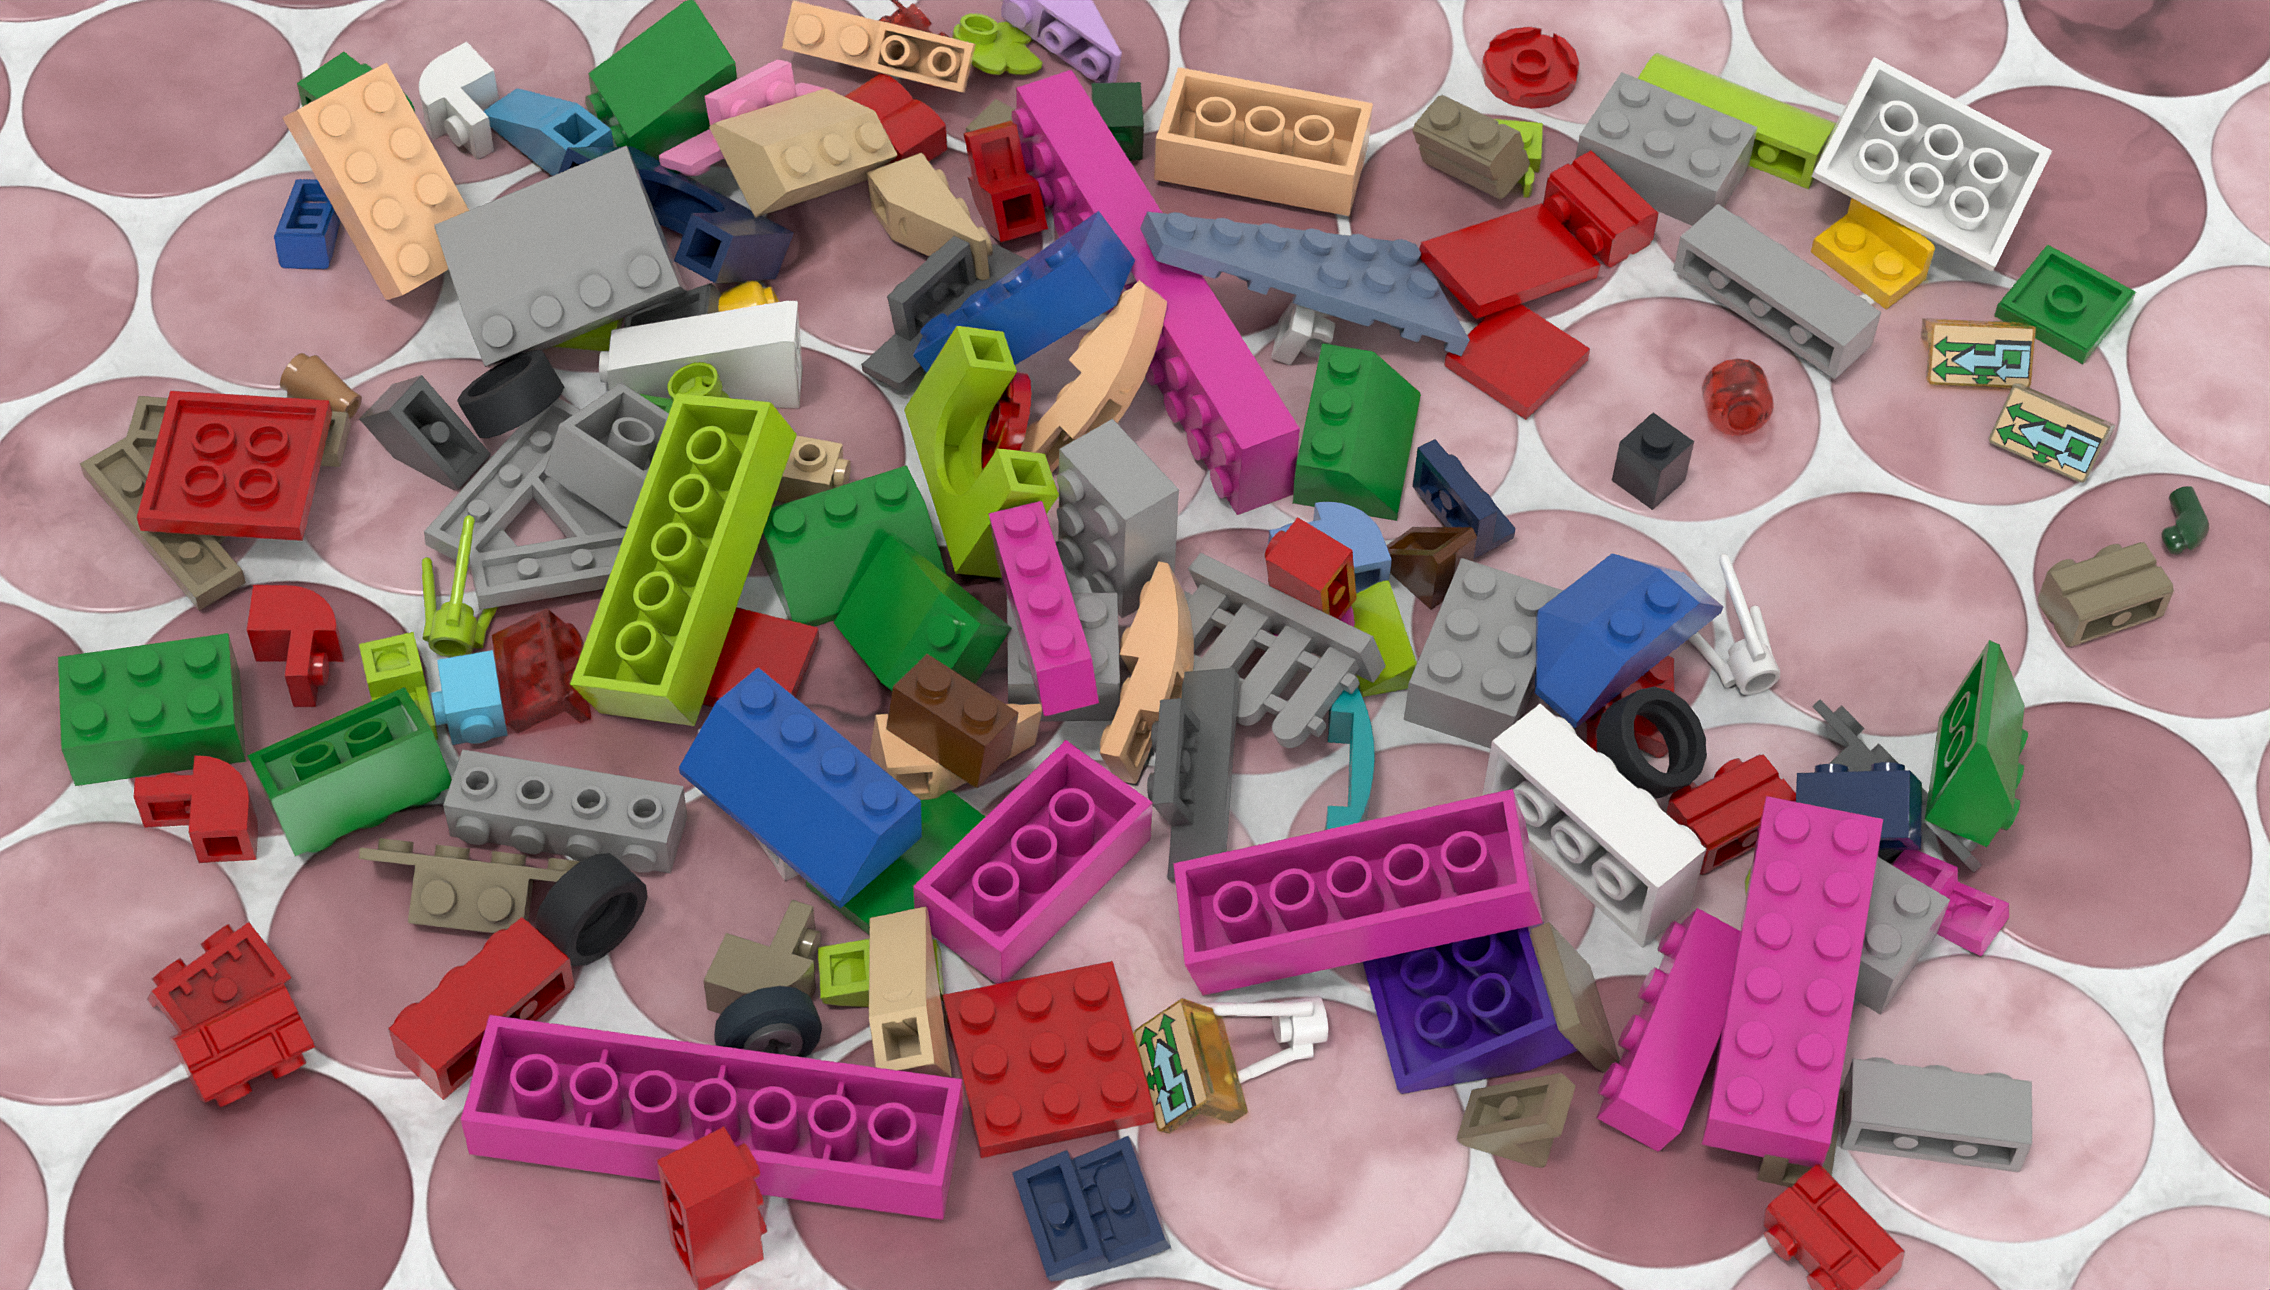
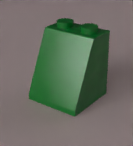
[585,0,737,161]

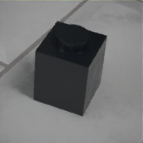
[1612,412,1694,510]

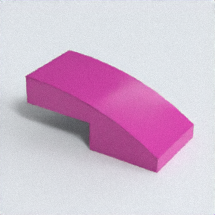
[1892,850,2009,956]

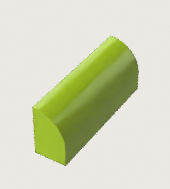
[1638,53,1836,189]

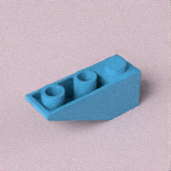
[483,88,614,176]

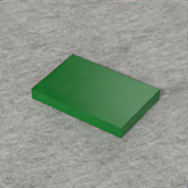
[805,790,986,936]

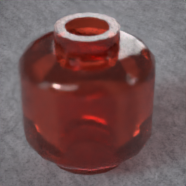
[1701,358,1774,436]

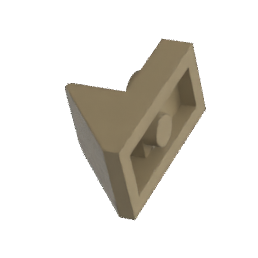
[1456,1073,1576,1168]

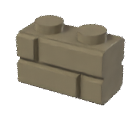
[1412,95,1530,199]
[2038,542,2174,647]

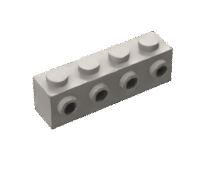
[1673,204,1881,379]
[443,749,687,873]

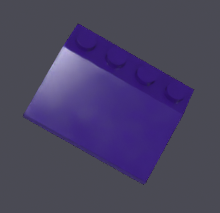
[1363,918,1578,1094]

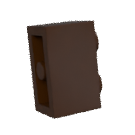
[886,654,1019,789]

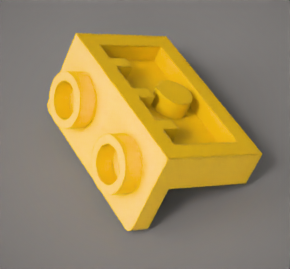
[1811,198,1935,310]

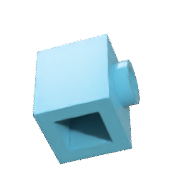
[431,650,508,745]

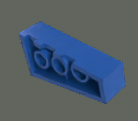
[913,211,1135,373]

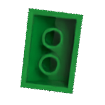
[1293,343,1421,521]
[758,465,946,627]
[1924,640,2028,847]
[247,687,452,856]

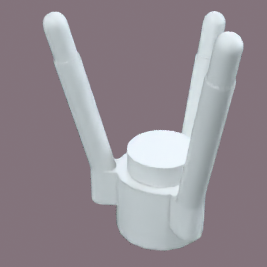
[1688,554,1780,695]
[1182,996,1328,1086]

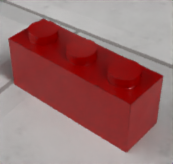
[388,917,575,1100]
[657,1127,768,1290]

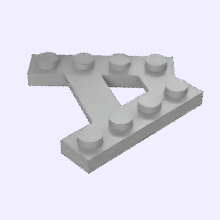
[424,398,627,610]

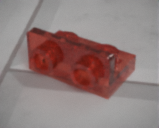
[492,608,591,733]

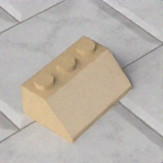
[709,88,898,218]

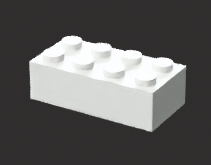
[1482,704,1706,948]

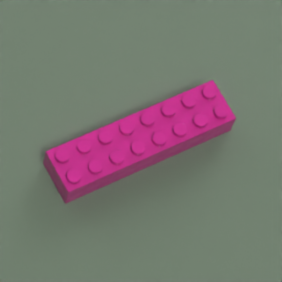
[461,1015,963,1220]

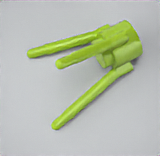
[422,515,498,658]

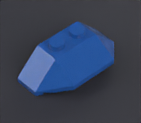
[1535,553,1724,729]

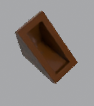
[1386,527,1477,610]

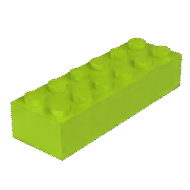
[570,393,797,726]

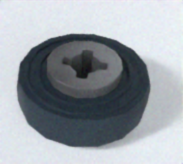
[714,986,822,1058]

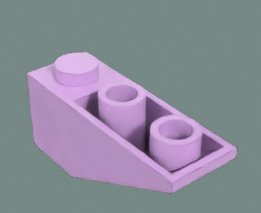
[1000,0,1122,83]

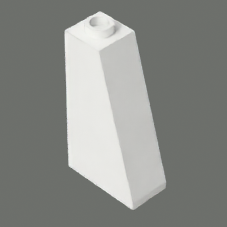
[599,301,803,409]

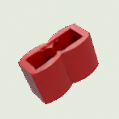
[844,73,948,166]

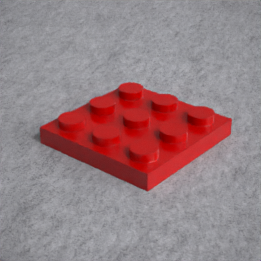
[136,391,332,541]
[942,961,1155,1159]

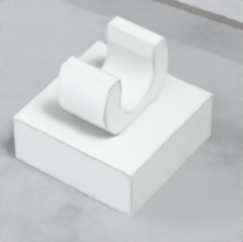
[1271,300,1335,366]

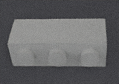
[1841,1057,2032,1172]

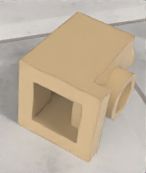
[774,436,851,503]

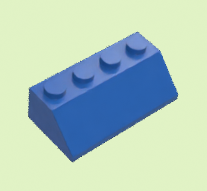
[679,668,922,908]

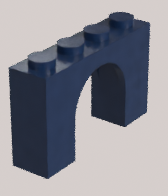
[558,147,794,283]

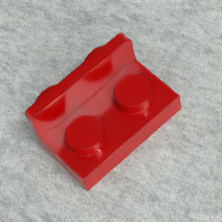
[147,922,292,1033]

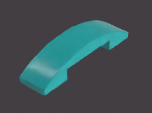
[1325,687,1375,830]

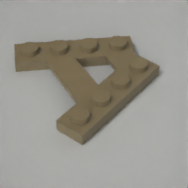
[80,396,351,611]

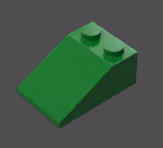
[833,533,1012,691]

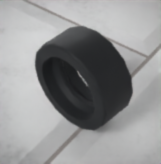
[457,350,564,438]
[1596,686,1707,799]
[535,853,648,966]

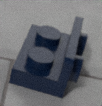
[1412,439,1516,559]

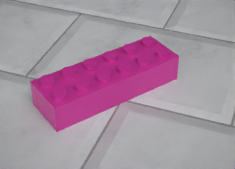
[1173,789,1543,996]
[1702,796,1883,1167]

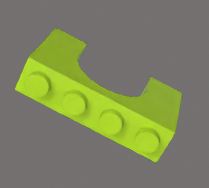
[904,326,1059,578]

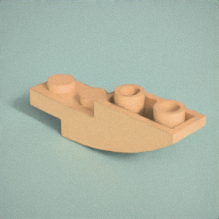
[782,0,976,93]
[1020,280,1167,473]
[1099,561,1194,784]

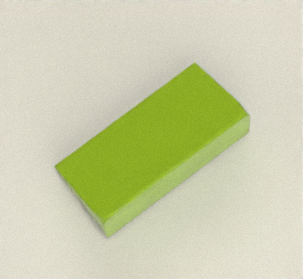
[1351,580,1417,697]

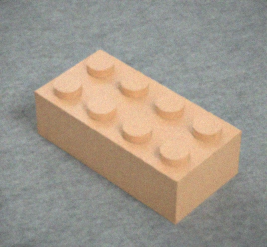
[282,63,469,300]
[1154,67,1373,216]

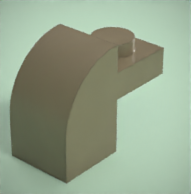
[703,900,821,1014]

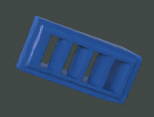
[274,179,340,269]

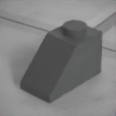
[359,375,491,490]

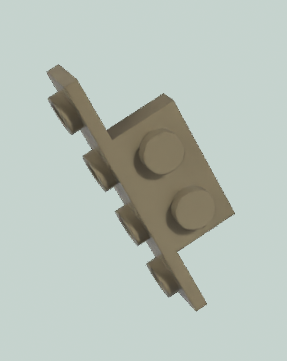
[358,838,580,933]

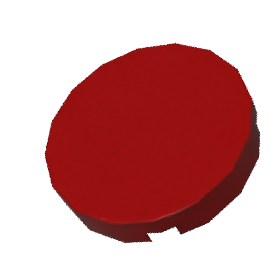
[1481,27,1580,109]
[981,371,1032,470]

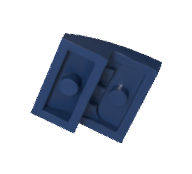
[1012,1135,1171,1282]

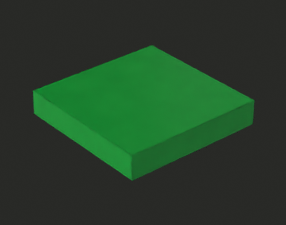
[1994,244,2136,364]

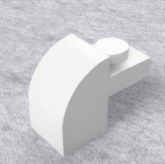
[419,42,499,160]

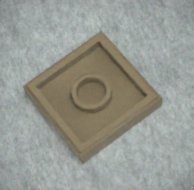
[1530,922,1620,1073]

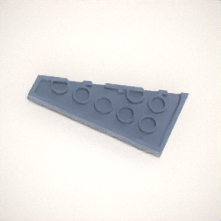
[1140,211,1470,356]

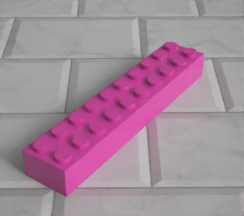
[1011,70,1300,515]

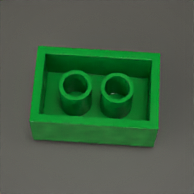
[58,633,246,786]

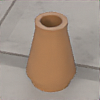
[280,353,362,419]

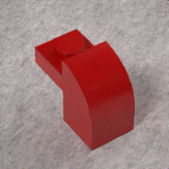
[963,120,1048,242]
[246,585,344,707]
[133,756,258,863]

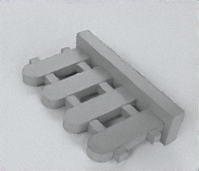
[1184,553,1386,748]

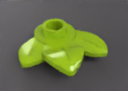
[952,13,1043,75]

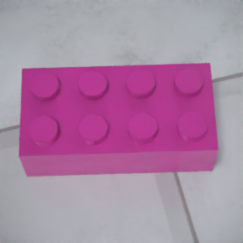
[913,740,1153,984]

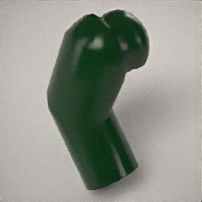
[2161,486,2209,554]

